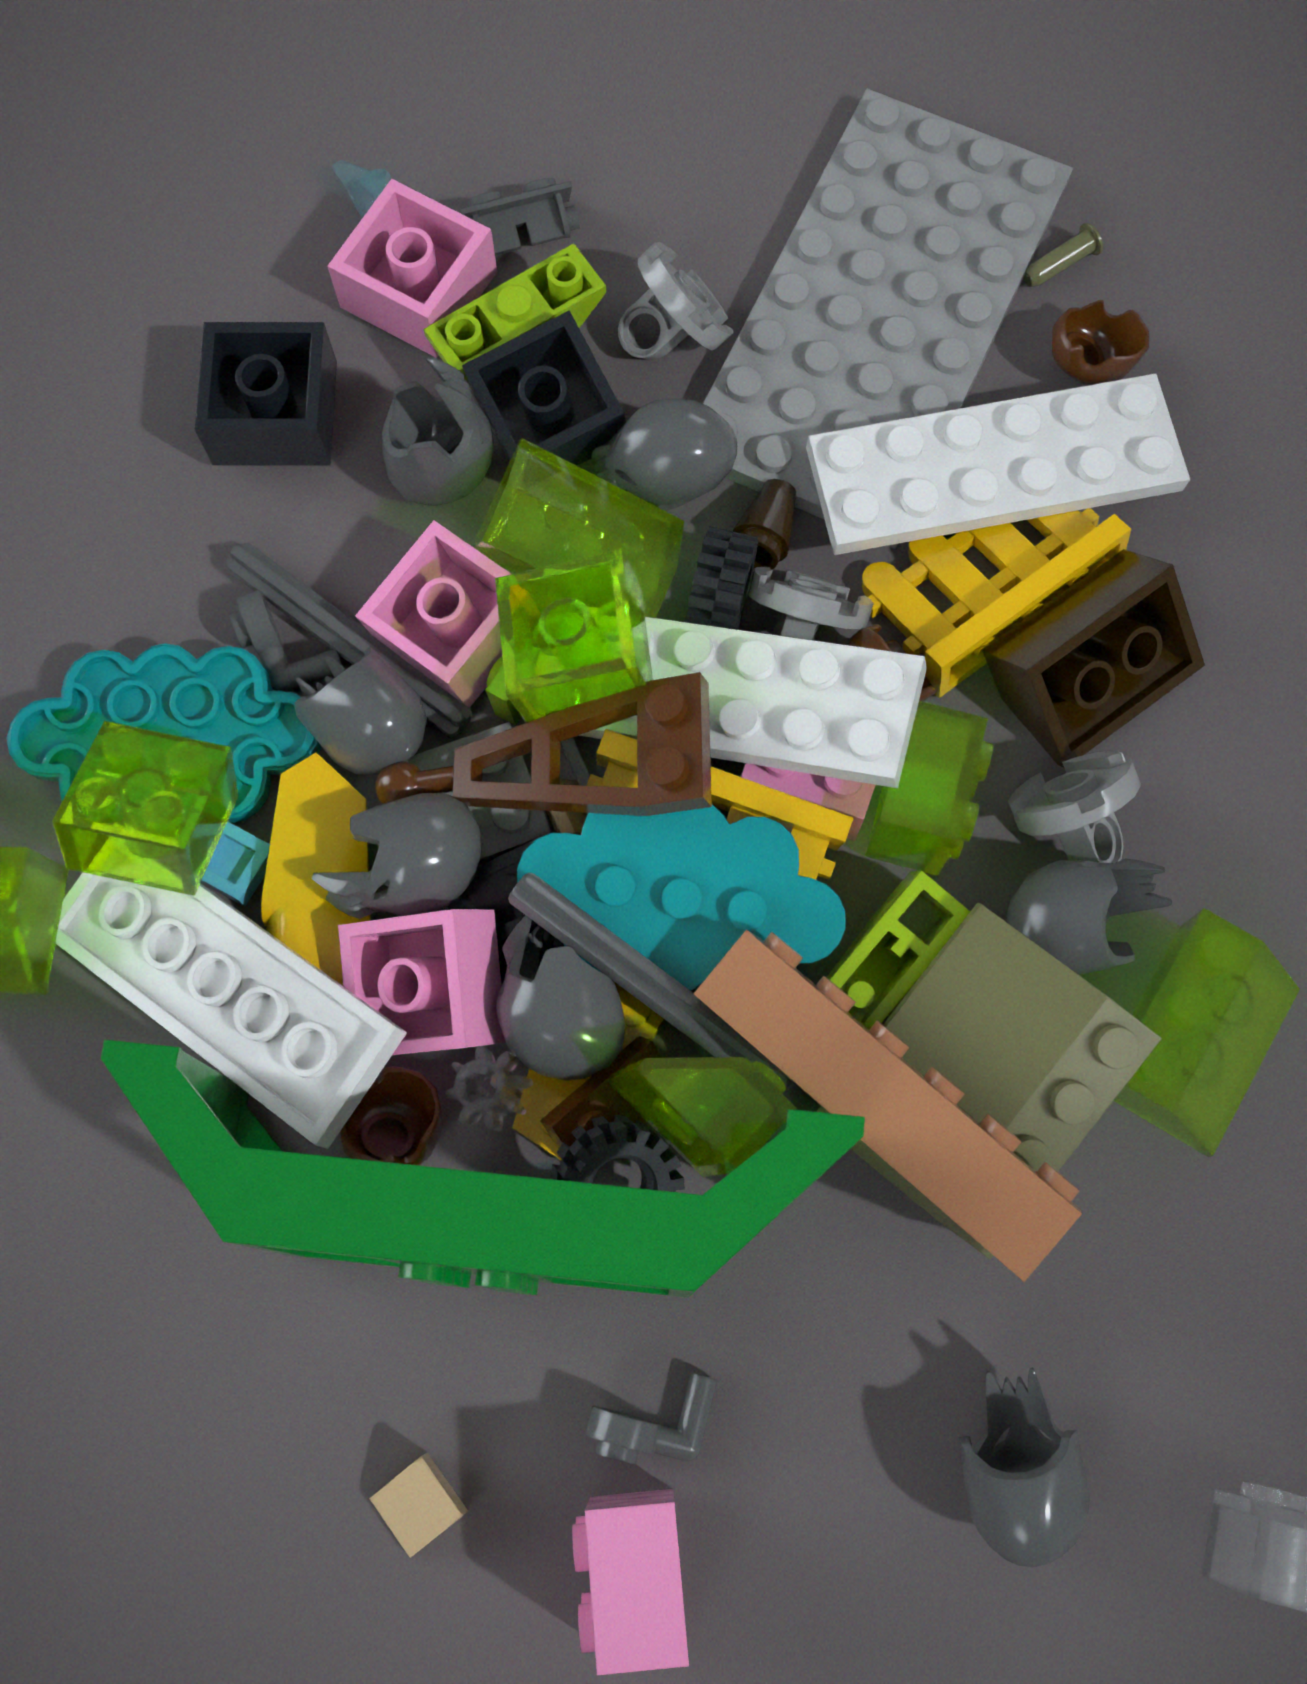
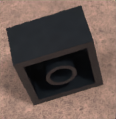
[462,310,626,492]
[194,322,337,466]

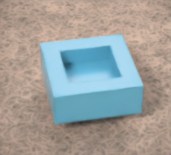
[185,817,270,907]

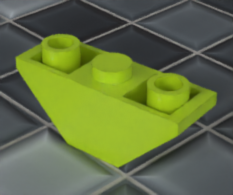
[423,243,606,380]

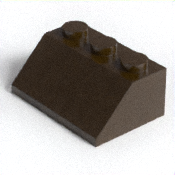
[982,549,1205,768]

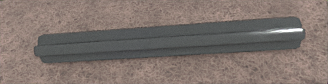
[225,543,473,738]
[508,872,790,1097]

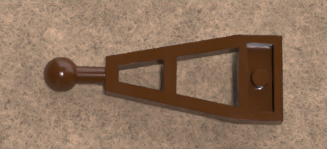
[375,672,712,816]

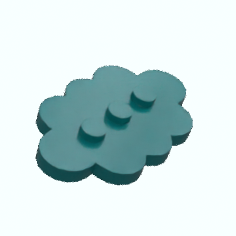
[7,643,322,830]
[517,805,846,991]

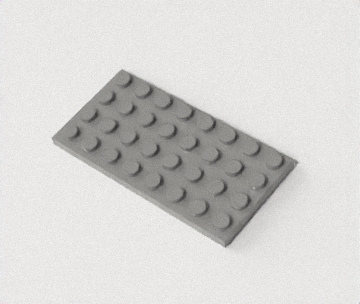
[703,88,1073,549]

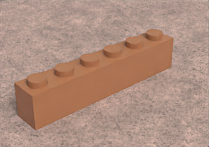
[693,930,1083,1282]

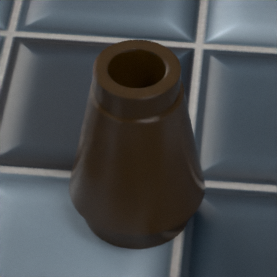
[733,479,796,570]

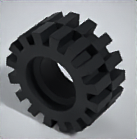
[685,526,758,630]
[551,1115,685,1192]

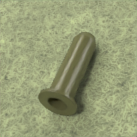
[1023,223,1103,287]

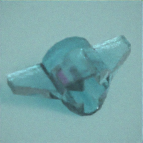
[332,160,392,218]

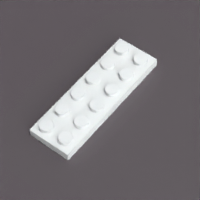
[806,374,1190,555]
[522,604,927,788]
[41,825,407,1149]

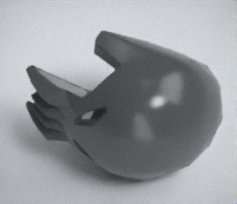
[382,357,494,506]
[591,398,737,515]
[295,647,427,775]
[312,793,481,919]
[1005,858,1172,975]
[496,915,626,1081]
[958,1367,1090,1567]

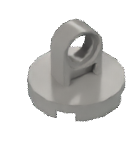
[618,242,733,360]
[748,567,874,641]
[1008,751,1141,863]

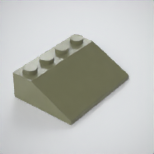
[816,903,1162,1259]

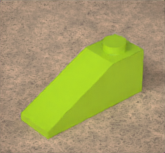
[827,870,971,1030]

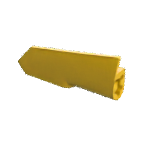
[261,753,371,986]

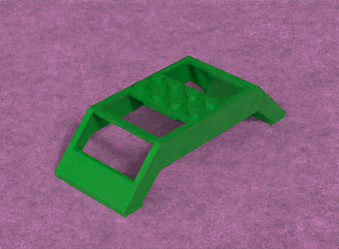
[101,1039,865,1298]

